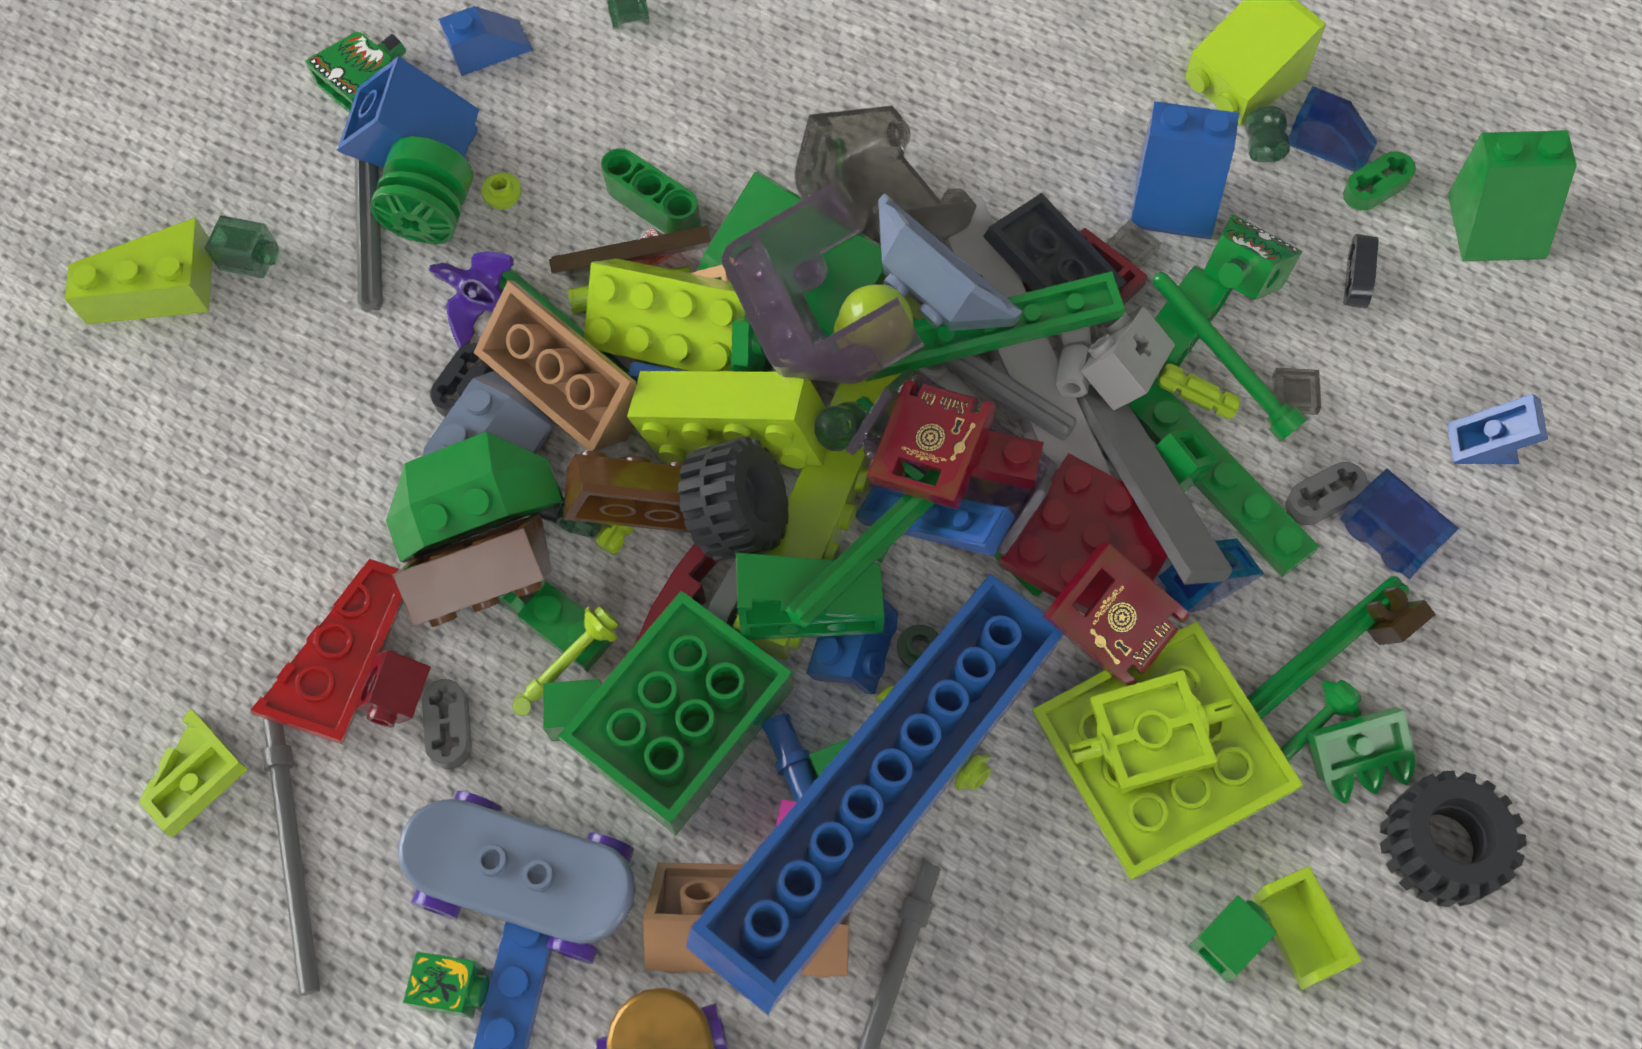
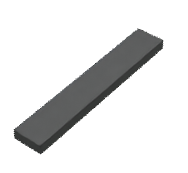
[1076,384,1233,584]

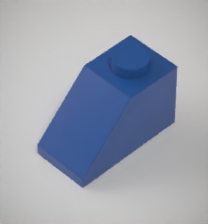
[439,6,533,76]

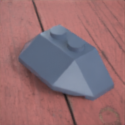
[878,193,1022,331]
[422,371,552,456]

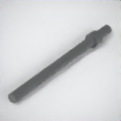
[262,718,320,996]
[857,862,941,1049]

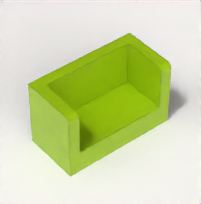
[1252,866,1362,990]

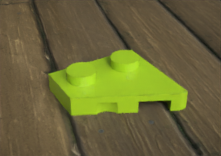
[138,709,248,838]

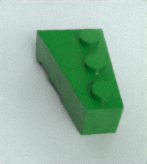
[736,553,884,640]

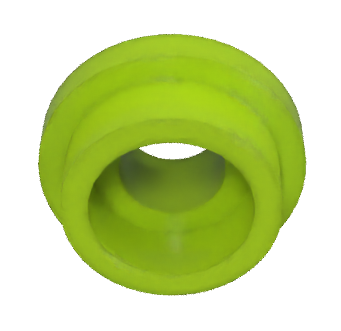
[481,172,522,210]

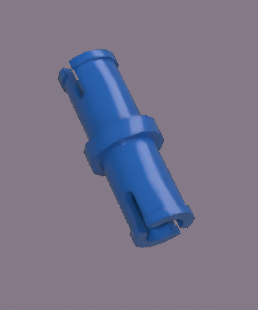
[761,713,816,802]

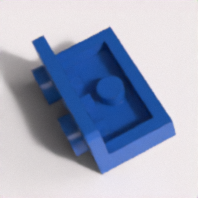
[806,598,899,694]

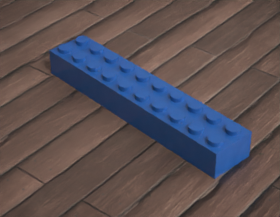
[686,574,1063,1016]

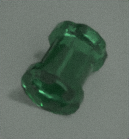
[606,0,650,30]

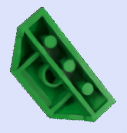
[386,432,565,562]

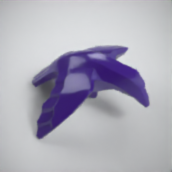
[428,251,514,349]

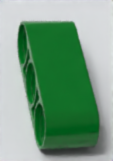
[601,148,702,234]
[1155,265,1232,373]

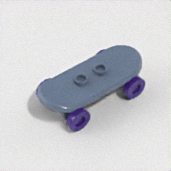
[398,791,636,964]

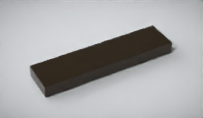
[549,226,718,275]

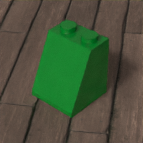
[1448,130,1577,262]

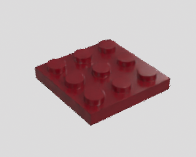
[999,453,1168,614]

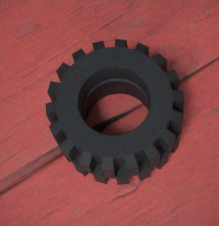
[678,437,789,561]
[1379,770,1527,907]

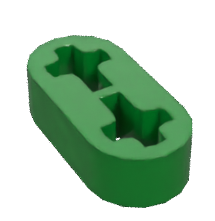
[1343,151,1416,211]

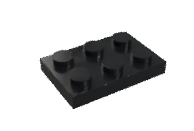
[982,192,1127,291]

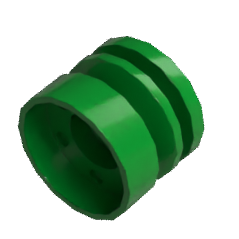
[370,136,474,245]

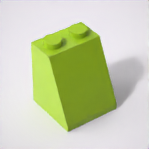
[1185,0,1326,125]

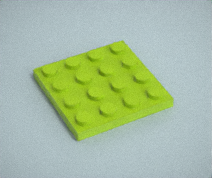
[1032,621,1303,882]

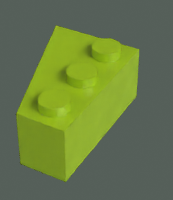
[64,217,214,324]

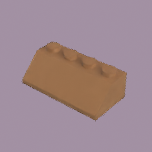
[473,281,636,452]
[643,862,850,978]

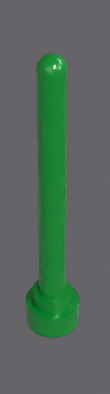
[1153,272,1308,442]

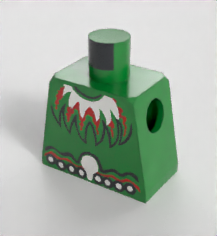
[305,32,406,113]
[1203,214,1303,300]

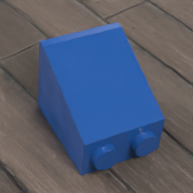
[337,56,479,168]
[1129,101,1239,240]

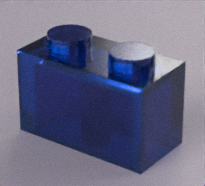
[1340,468,1459,580]

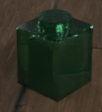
[204,215,279,279]

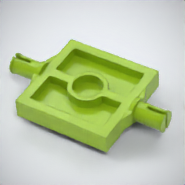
[1069,670,1236,793]

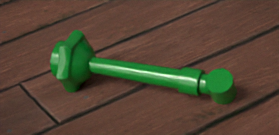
[1280,680,1362,762]

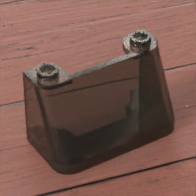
[794,105,977,245]

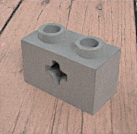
[1081,306,1175,411]

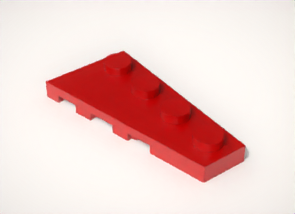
[250,558,404,745]

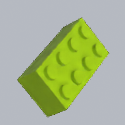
[584,259,769,372]
[627,371,833,469]

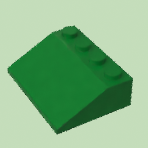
[697,171,887,375]
[558,591,794,836]

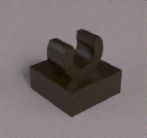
[1367,587,1436,645]

